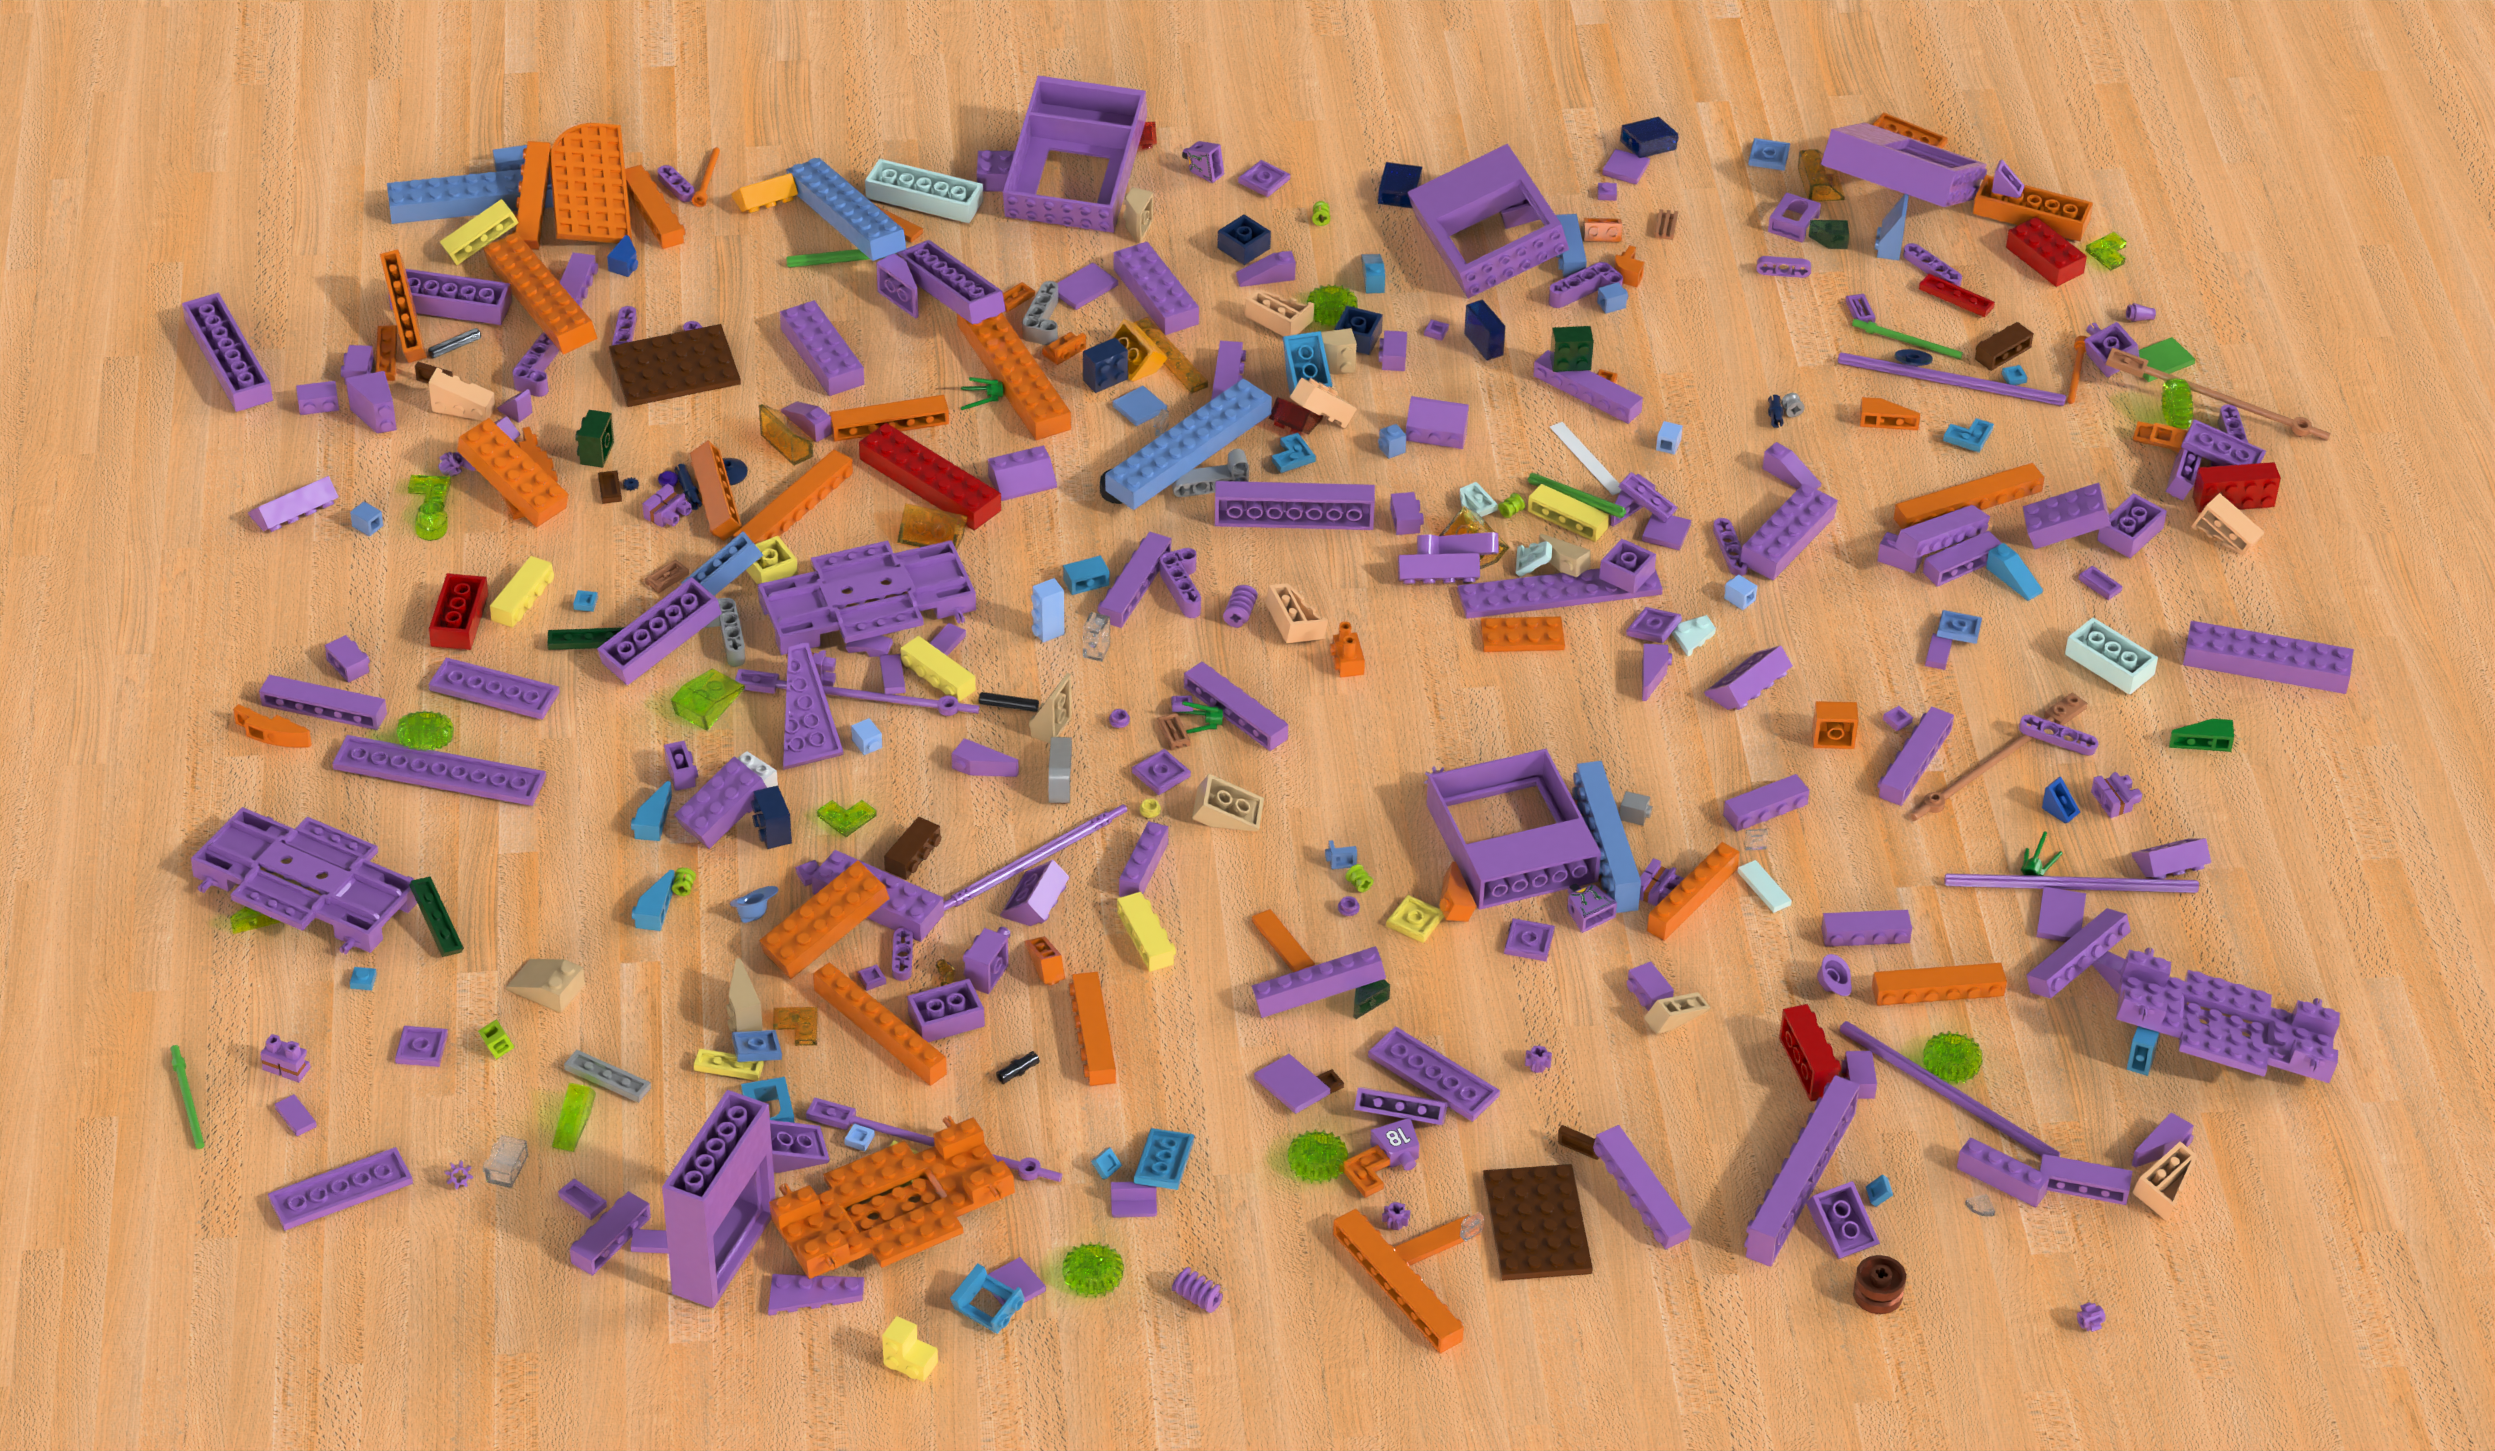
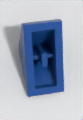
[2042,777,2080,823]

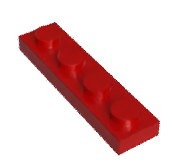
[1919,274,1995,318]

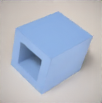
[1656,421,1683,455]
[1724,574,1757,610]
[851,718,882,755]

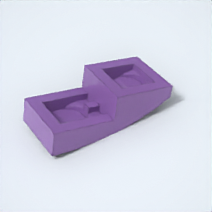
[846,635,893,657]

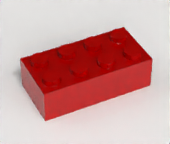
[2006,217,2087,287]
[2192,462,2281,513]
[429,573,489,650]
[1779,1004,1841,1102]

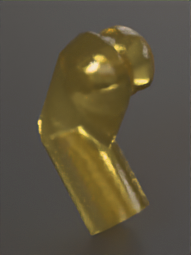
[935,959,956,986]

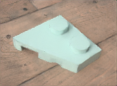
[1460,482,1498,523]
[1515,541,1552,577]
[1671,615,1716,656]

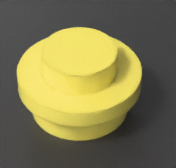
[1140,799,1161,818]

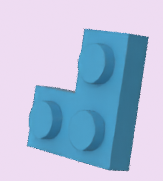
[1943,418,1994,453]
[1272,433,1316,473]

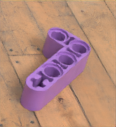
[1549,262,1623,308]
[512,332,559,397]
[2211,404,2248,467]
[1417,532,1499,555]
[1160,548,1201,618]

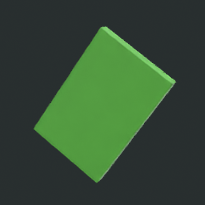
[2139,337,2195,382]

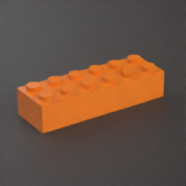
[1973,175,2093,241]
[457,418,569,528]
[759,860,890,979]

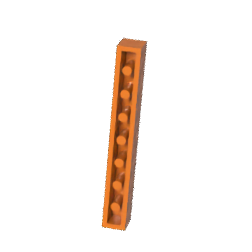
[733,449,853,544]
[1893,463,2045,529]
[813,962,947,1086]
[1333,1209,1464,1354]

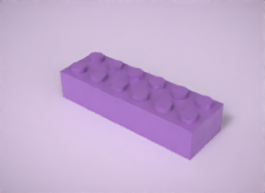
[1114,242,1199,335]
[389,269,512,325]
[780,300,864,396]
[1740,483,1838,581]
[597,577,722,686]
[812,850,944,942]

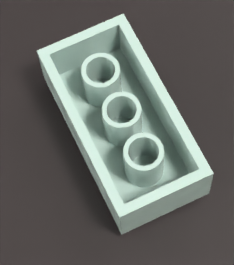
[2065,617,2158,695]

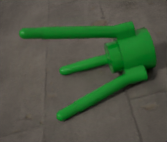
[960,377,1003,410]
[1177,701,1223,734]
[2021,831,2063,876]

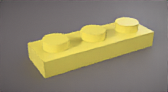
[694,1049,764,1081]

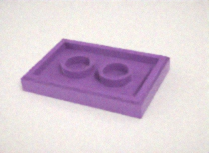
[1057,262,1118,310]
[2036,887,2086,942]
[1254,1054,1330,1114]

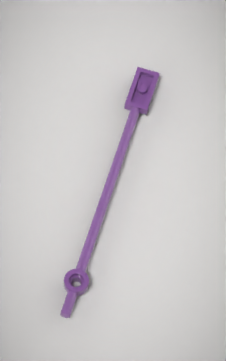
[734,669,980,716]
[806,1097,1063,1182]

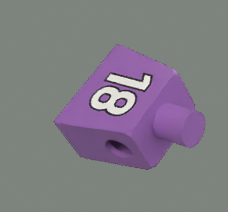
[1370,1118,1419,1171]

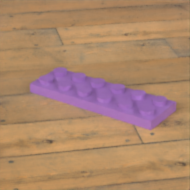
[428,657,560,720]
[1368,1026,1500,1122]
[268,1147,413,1231]

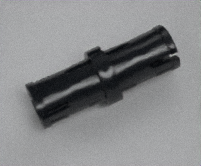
[996,1051,1040,1084]

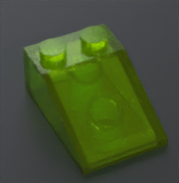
[671,668,745,731]

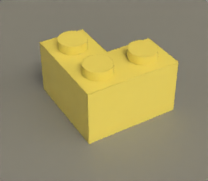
[882,1316,938,1382]

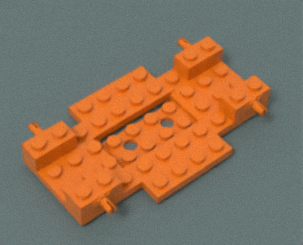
[769,1115,1015,1279]

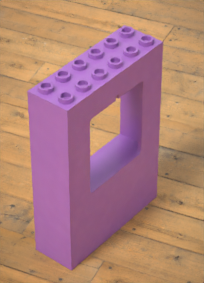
[1003,76,1147,233]

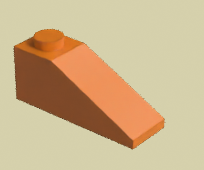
[1860,397,1920,430]
[1439,861,1477,922]
[1024,936,1065,985]

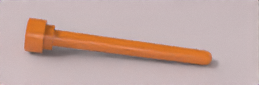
[692,147,720,207]
[2067,336,2088,404]

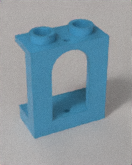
[741,1077,795,1123]
[950,1263,1025,1334]

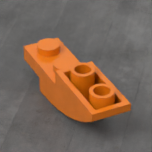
[2133,421,2207,459]
[518,427,558,482]
[233,704,312,748]

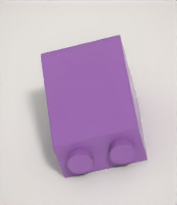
[346,371,397,434]

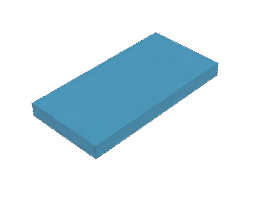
[1134,1128,1194,1190]

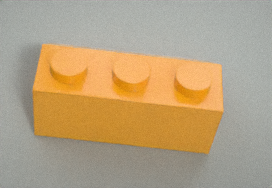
[731,173,798,214]
[1107,319,1168,382]

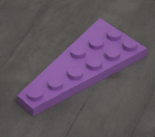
[783,642,843,770]

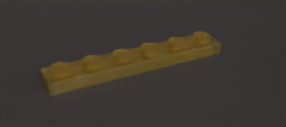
[1133,317,1208,393]

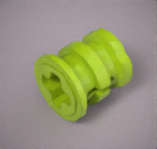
[1312,201,1331,226]
[1498,493,1525,518]
[1345,864,1374,893]
[672,867,696,896]

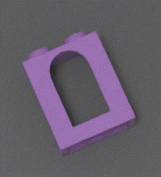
[1768,192,1821,243]

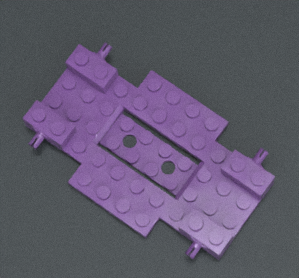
[758,540,976,655]
[191,807,417,954]
[2116,948,2340,1083]

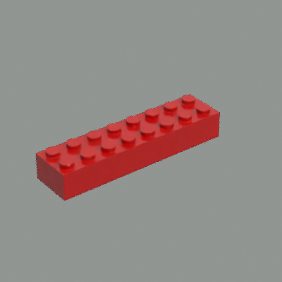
[859,423,1001,531]

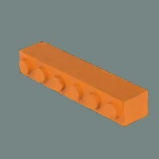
[512,141,551,250]
[625,165,686,249]
[380,249,427,363]
[829,395,949,442]
[690,440,742,541]
[1647,842,1740,941]
[1872,962,2007,1006]
[1068,971,1116,1086]

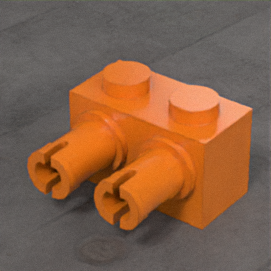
[1329,622,1365,678]

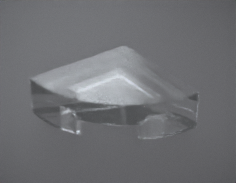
[1965,1194,1995,1216]

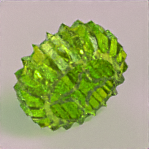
[1307,284,1358,326]
[2161,378,2194,429]
[397,710,454,751]
[1923,1031,1983,1084]
[1288,1129,1348,1184]
[1062,1241,1124,1298]

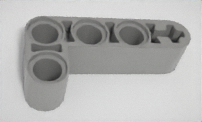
[1022,281,1059,345]
[1171,449,1249,497]
[705,598,745,667]
[1049,737,1072,803]

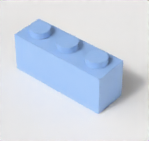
[1031,578,1064,643]

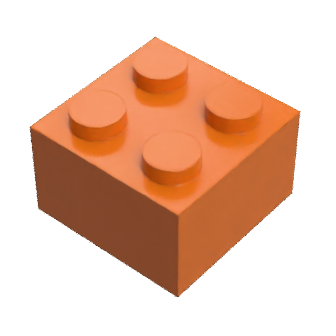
[1812,701,1859,749]

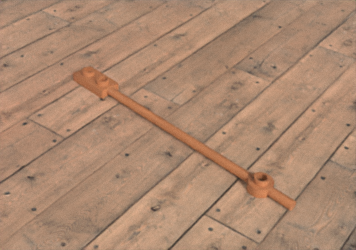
[2105,347,2331,440]
[1910,692,2088,821]

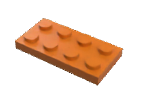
[1480,616,1565,652]

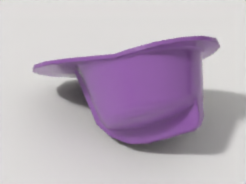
[1817,954,1852,996]

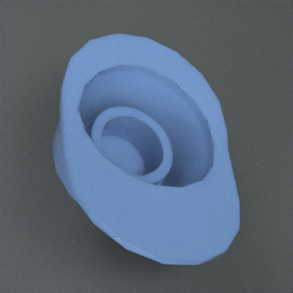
[730,886,778,923]

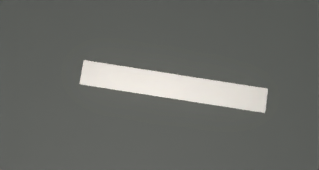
[1550,422,1621,496]

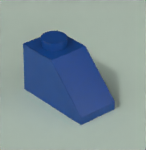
[607,235,638,277]

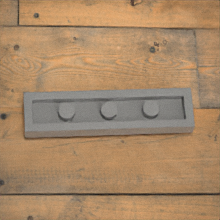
[564,1050,651,1103]

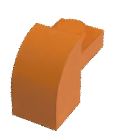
[1614,245,1645,287]

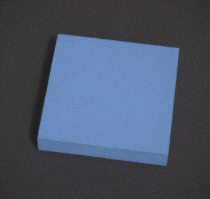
[1748,138,1790,171]
[1112,386,1167,426]
[1937,610,1982,644]
[732,1030,782,1062]

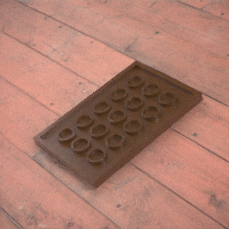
[609,324,741,407]
[1483,1164,1593,1281]

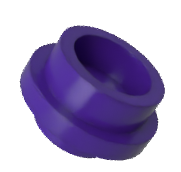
[658,471,678,488]

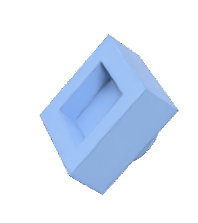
[844,1124,875,1152]

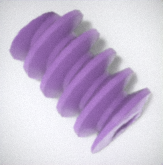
[1223,585,1258,628]
[1172,1267,1223,1313]

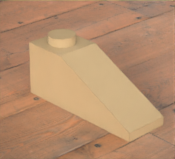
[1539,534,1590,577]
[1644,992,1711,1034]

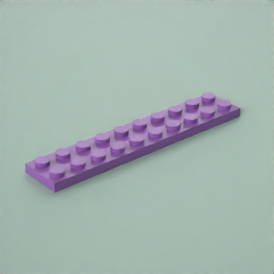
[1457,568,1663,619]
[332,735,546,806]

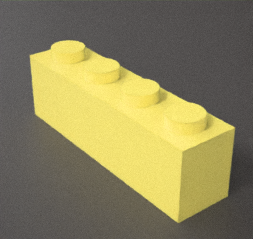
[440,199,519,265]
[1528,484,1609,542]
[490,556,554,628]
[901,636,976,702]
[1117,892,1176,972]

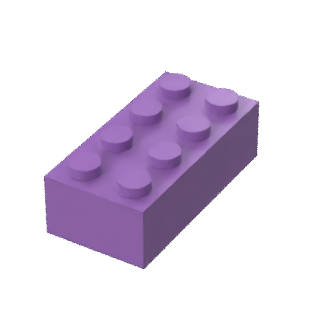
[2023,482,2111,549]
[674,756,767,849]

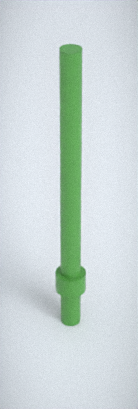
[1852,319,1963,359]
[170,1045,205,1149]

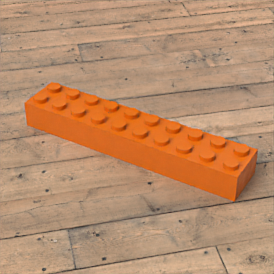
[483,232,598,355]
[957,313,1071,440]

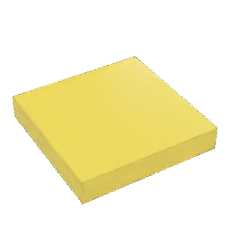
[1386,895,1444,943]

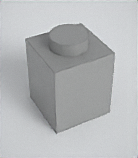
[1620,791,1653,826]

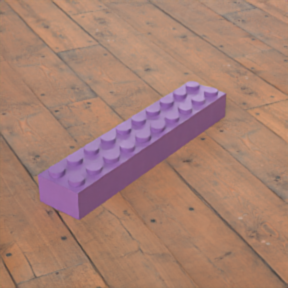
[1744,1075,1860,1267]

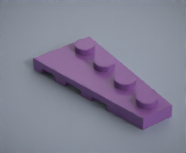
[768,1274,865,1316]

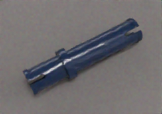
[674,464,702,510]

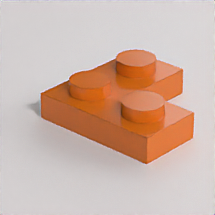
[1340,1145,1390,1198]

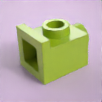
[478,1019,515,1060]

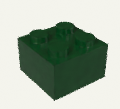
[1550,326,1594,372]
[575,410,614,468]

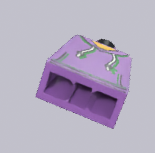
[1182,141,1224,183]
[1567,884,1617,933]

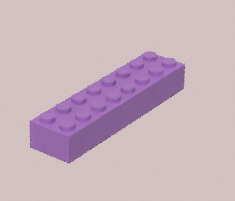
[896,240,1006,324]
[182,292,273,412]
[1215,481,1375,530]
[2183,621,2354,694]

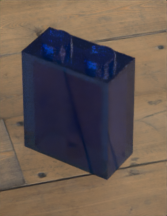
[1620,117,1679,158]
[1378,162,1422,208]
[1464,299,1506,361]

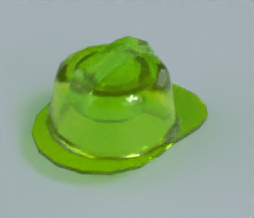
[415,498,448,541]

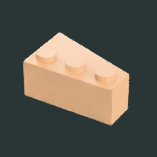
[1245,289,1314,336]
[429,368,496,421]
[1289,377,1357,428]
[2191,493,2265,555]
[1265,583,1328,643]
[2132,1142,2197,1221]

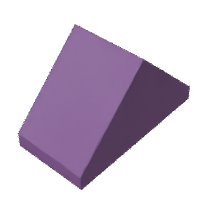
[1992,160,2024,198]
[497,389,532,423]

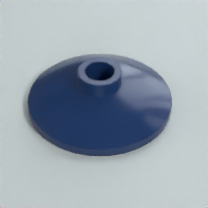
[1894,349,1933,367]
[722,458,748,486]

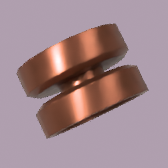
[1853,1255,1907,1315]

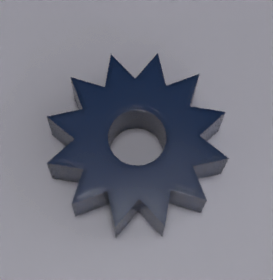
[623,477,639,491]

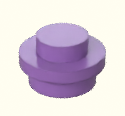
[1109,709,1130,728]
[1338,896,1360,916]

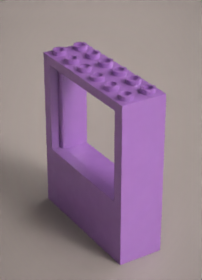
[1821,123,1987,207]
[1407,144,1569,299]
[1426,749,1601,910]
[662,1090,776,1308]

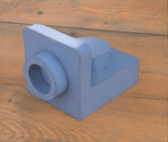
[1325,840,1357,870]

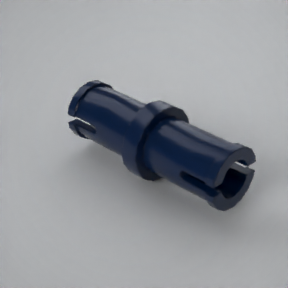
[1768,394,1784,428]

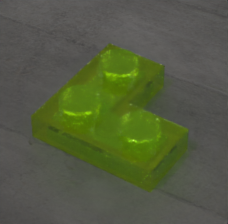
[2086,232,2127,270]
[408,475,451,508]
[817,800,877,837]

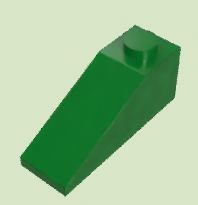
[2169,719,2234,752]

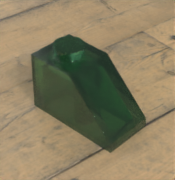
[1809,220,1849,249]
[1353,979,1390,1019]

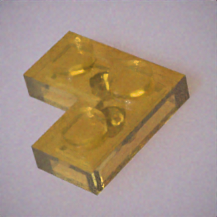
[773,1007,818,1046]

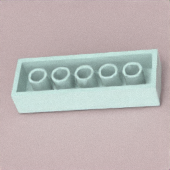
[865,159,983,223]

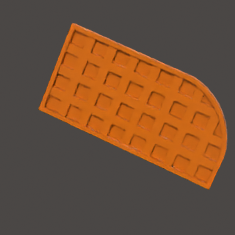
[550,123,632,243]

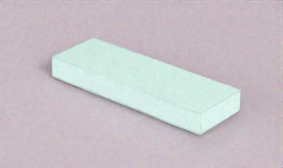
[1738,860,1792,913]

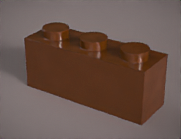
[1975,322,2034,371]
[884,816,942,880]

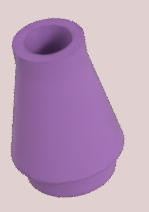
[2126,303,2156,322]

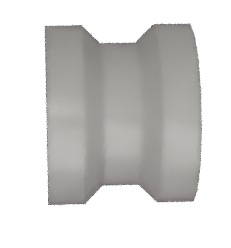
[1781,393,1805,417]

